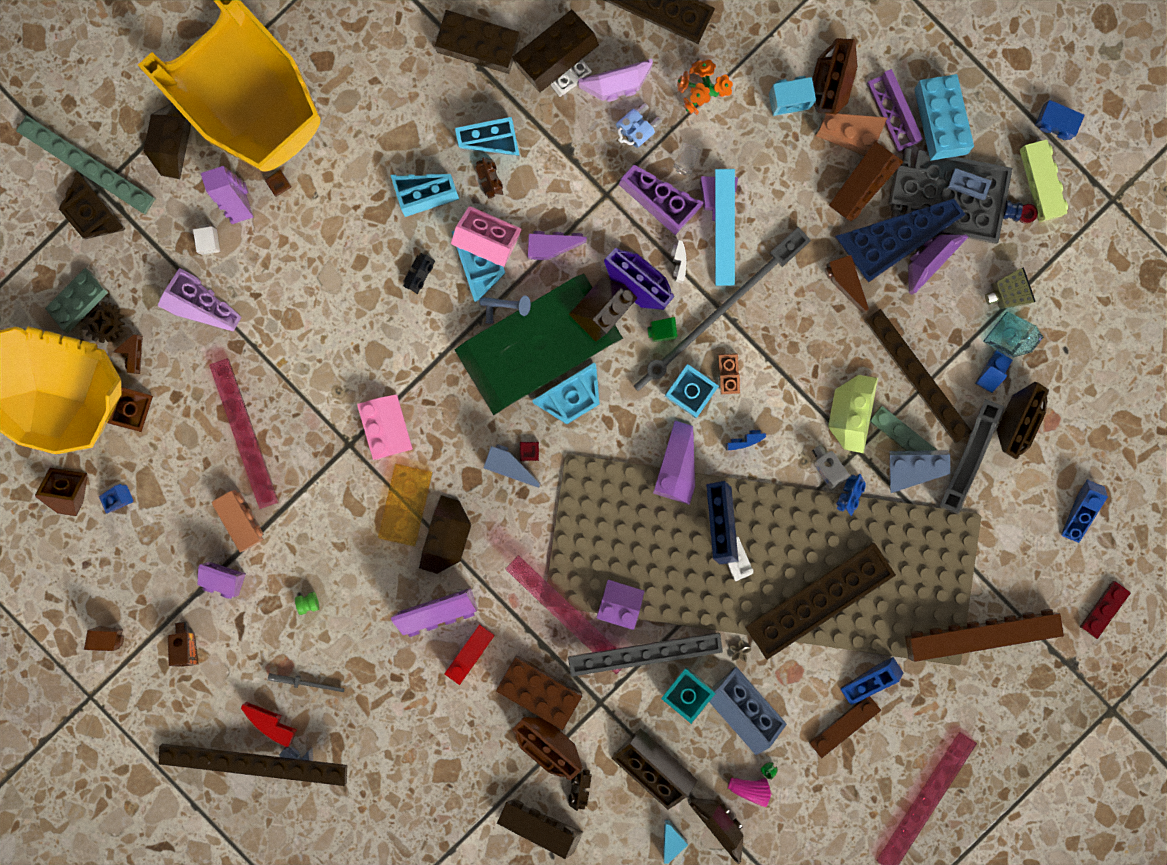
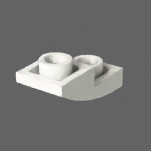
[551,60,592,97]
[671,240,686,284]

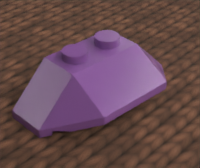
[908,235,968,295]

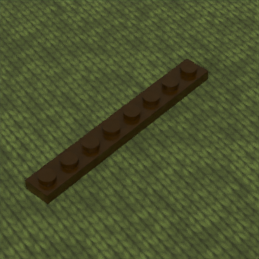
[864,309,972,443]

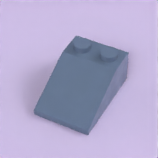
[483,444,541,488]

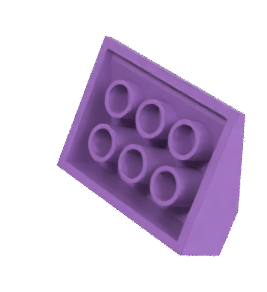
[391,588,478,637]

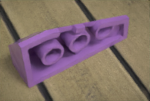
[653,421,695,505]

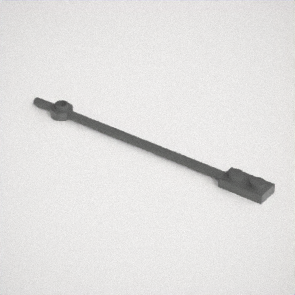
[633,227,811,391]

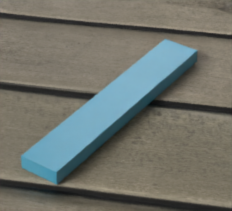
[715,169,735,286]

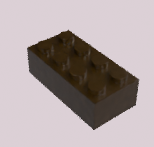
[512,9,599,93]
[435,10,520,74]

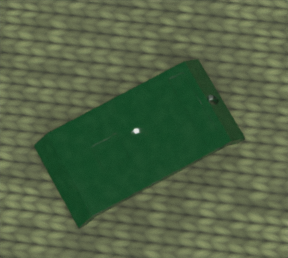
[454,273,623,416]

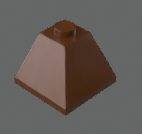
[108,387,153,432]
[35,468,88,516]

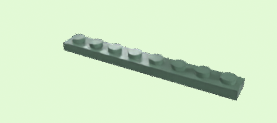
[16,115,155,215]

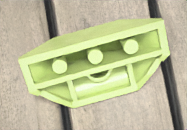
[828,375,878,453]

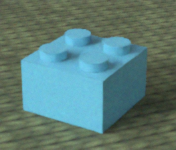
[769,76,816,116]
[664,364,719,418]

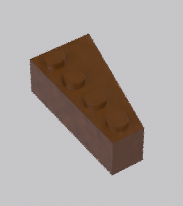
[828,141,903,222]

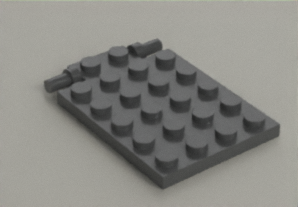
[888,148,1013,244]

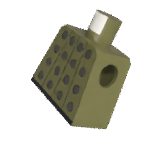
[985,267,1036,309]

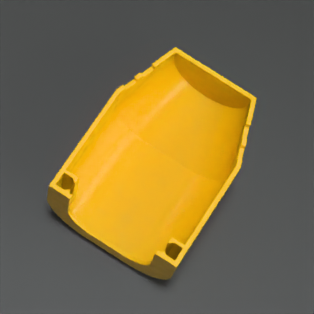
[138,0,321,172]

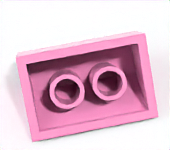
[451,206,522,267]
[357,394,413,460]

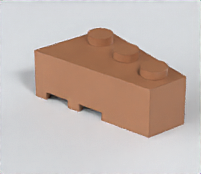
[816,114,887,156]

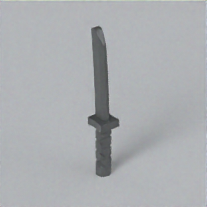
[267,673,345,692]

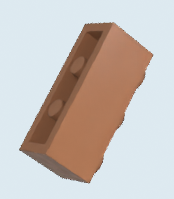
[211,490,264,552]

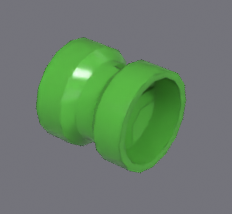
[295,592,319,615]

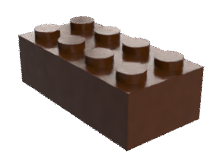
[496,655,582,730]

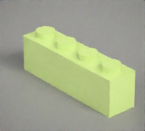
[1019,140,1068,222]

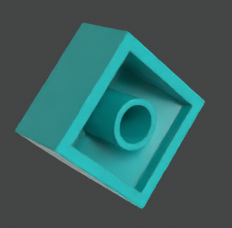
[661,667,716,724]

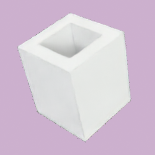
[193,224,220,255]

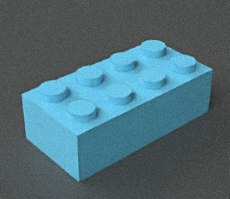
[914,74,974,161]

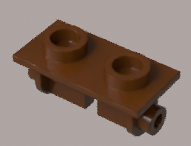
[475,157,503,199]

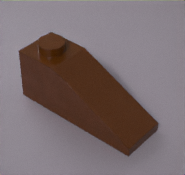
[825,255,869,313]

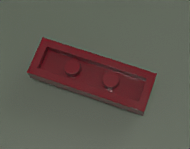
[1080,581,1131,639]

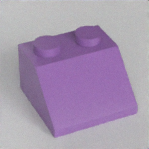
[197,562,246,599]
[596,580,644,630]

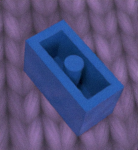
[1035,100,1085,140]

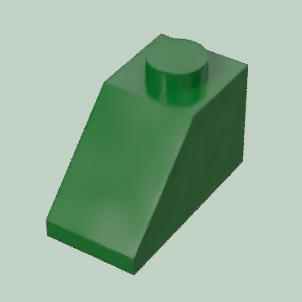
[647,317,677,342]

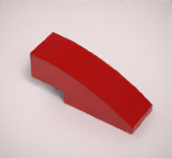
[241,702,297,747]

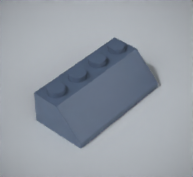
[709,667,787,755]

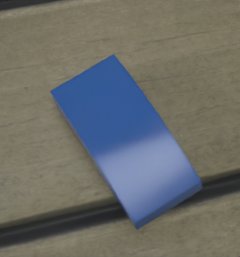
[726,430,766,451]

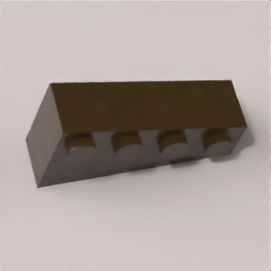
[497,799,583,859]

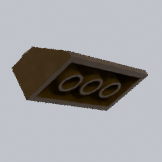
[611,728,698,810]

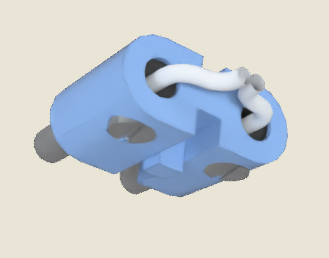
[616,103,662,148]

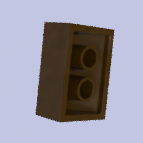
[569,278,638,342]

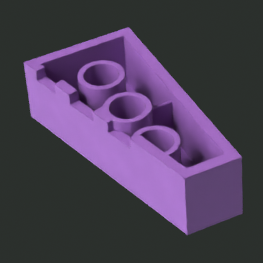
[619,165,704,236]
[201,166,253,224]

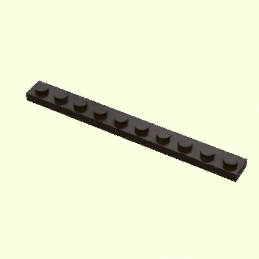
[159,743,348,786]

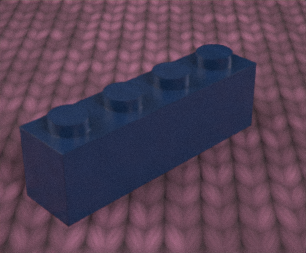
[706,481,739,564]

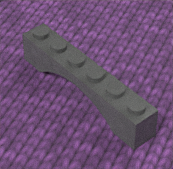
[940,399,1004,515]

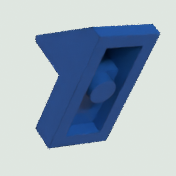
[975,350,1013,393]
[99,484,133,514]

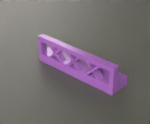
[867,69,923,152]

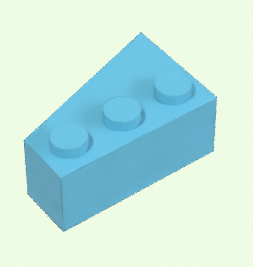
[455,117,520,156]
[390,174,459,217]

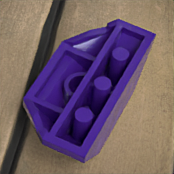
[604,248,674,310]

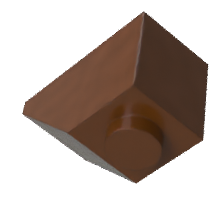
[84,626,124,651]

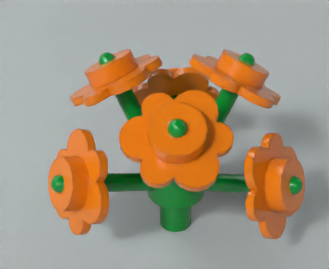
[677,59,733,115]

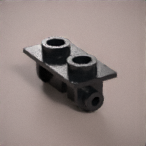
[403,253,435,294]

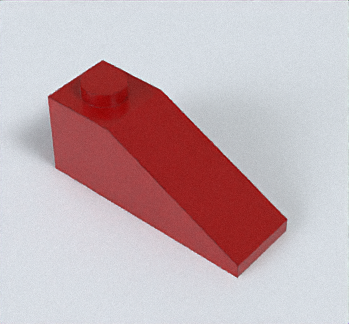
[444,624,495,685]

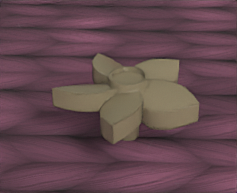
[729,639,751,662]

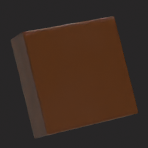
[265,170,292,197]

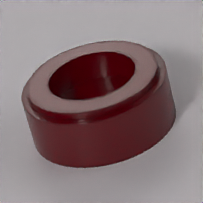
[1019,204,1038,224]

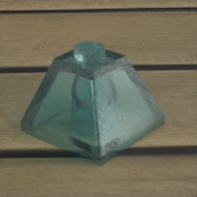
[983,312,1044,358]

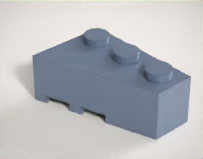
[889,450,950,493]

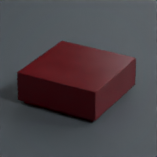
[520,442,539,461]

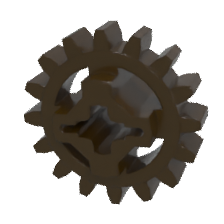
[81,301,125,343]

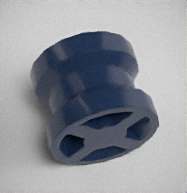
[1003,200,1023,222]

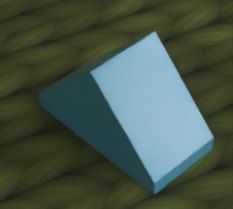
[663,820,688,864]

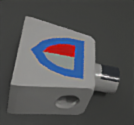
[812,445,850,490]

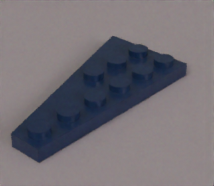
[835,199,965,283]

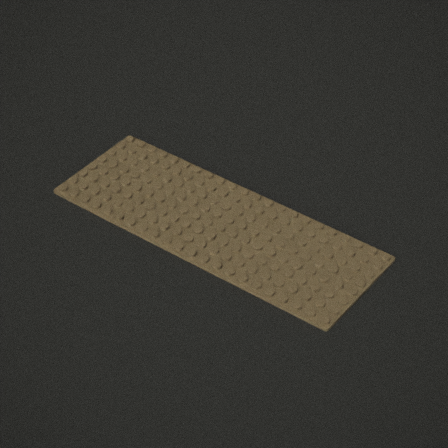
[544,454,981,666]

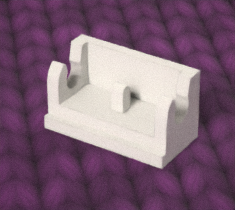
[727,537,754,581]

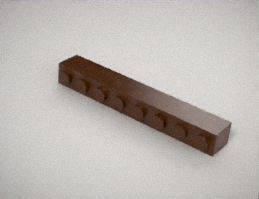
[905,609,1064,662]

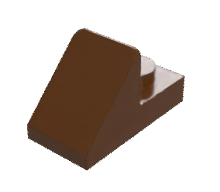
[113,334,143,374]

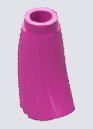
[727,778,772,807]

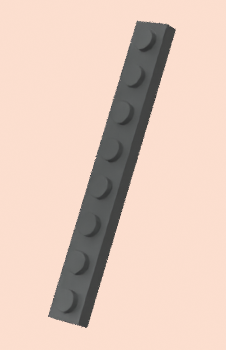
[568,632,723,677]

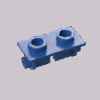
[836,474,866,516]

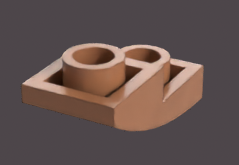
[718,353,740,395]

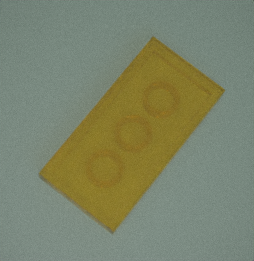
[378,463,433,547]

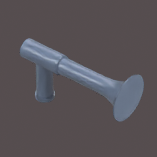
[480,295,531,324]

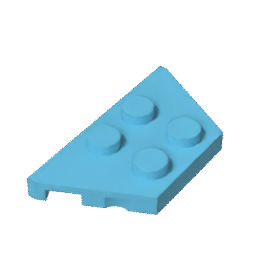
[451,231,506,302]
[532,362,600,424]

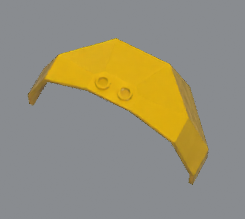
[0,326,121,454]

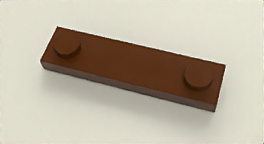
[809,696,882,759]

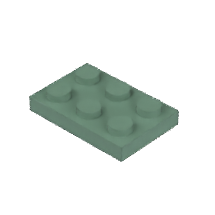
[45,268,108,334]

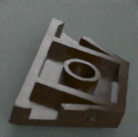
[59,172,126,240]

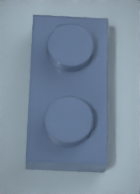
[947,168,992,200]

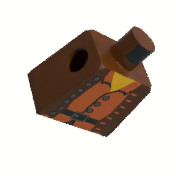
[168,622,199,667]

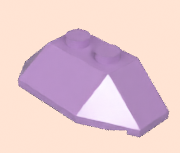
[578,59,653,102]

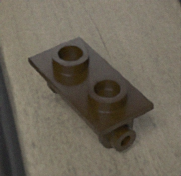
[568,769,592,811]

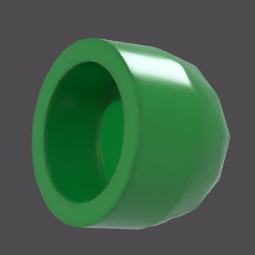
[761,762,778,780]

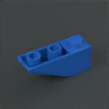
[1061,479,1108,543]

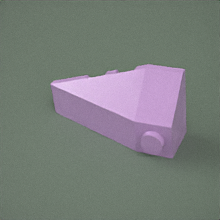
[158,268,241,331]

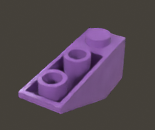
[528,231,587,260]

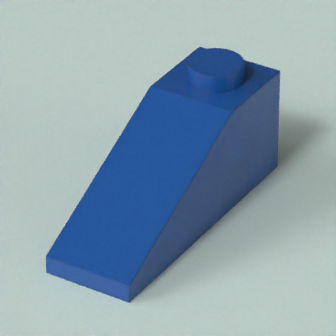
[840,657,904,705]

